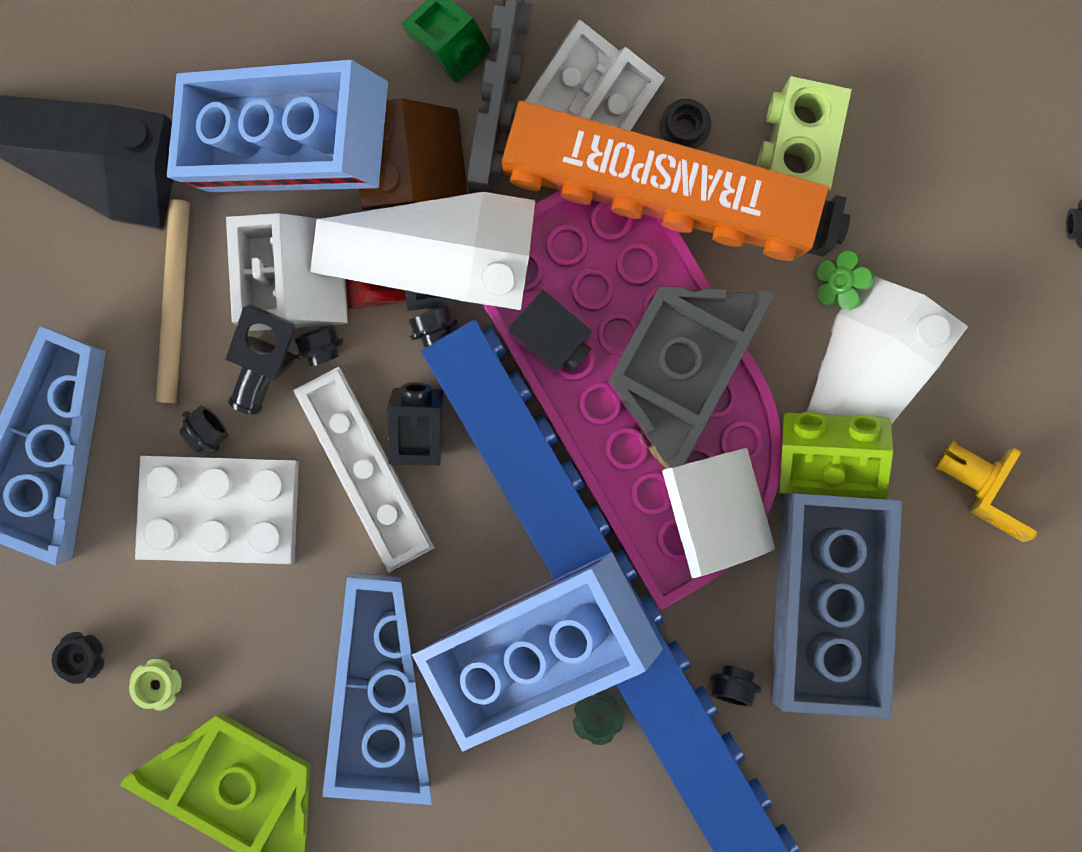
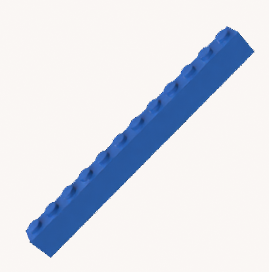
[421,319,801,852]

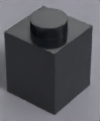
[508,289,592,377]

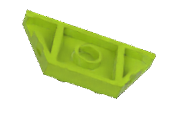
[120,712,311,852]

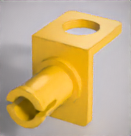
[935,440,1038,542]

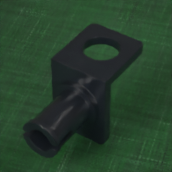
[225,304,295,415]

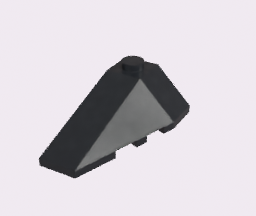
[0,95,173,230]

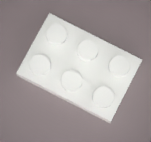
[135,456,299,564]

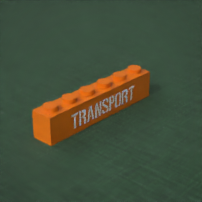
[502,100,829,261]

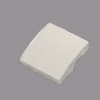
[523,19,665,131]
[662,448,775,578]

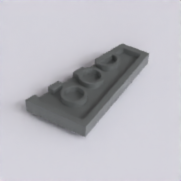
[467,0,532,194]

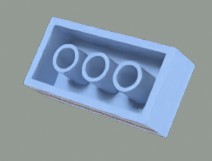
[167,60,388,192]
[412,552,663,752]

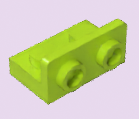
[779,412,893,500]

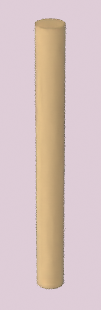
[156,199,190,404]

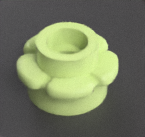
[129,659,182,711]

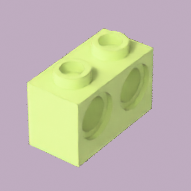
[756,76,852,193]

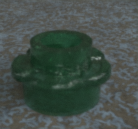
[573,692,624,745]

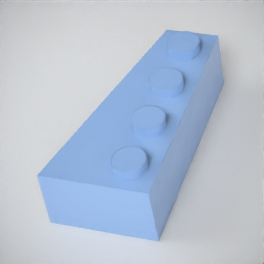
[0,326,106,566]
[322,572,432,805]

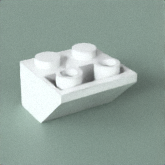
[226,213,349,331]

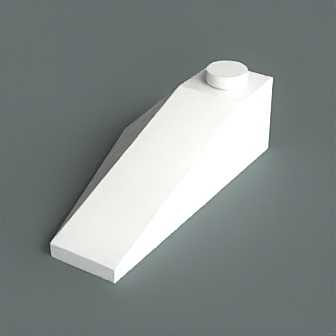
[310,192,535,310]
[805,276,968,424]

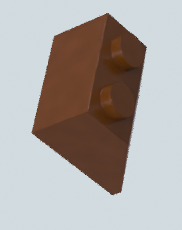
[359,98,467,211]

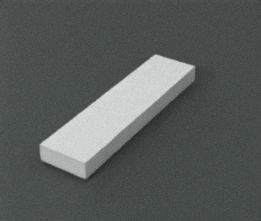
[293,367,436,573]

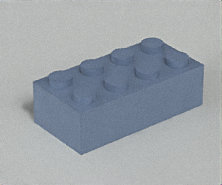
[770,493,902,719]

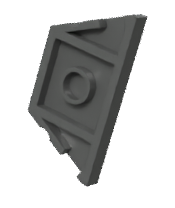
[608,286,776,469]

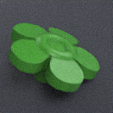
[816,251,874,310]

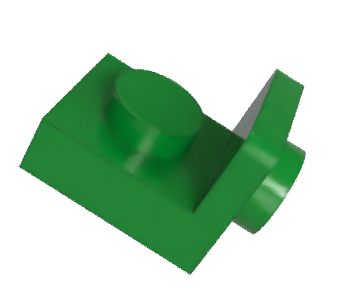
[401,0,490,82]

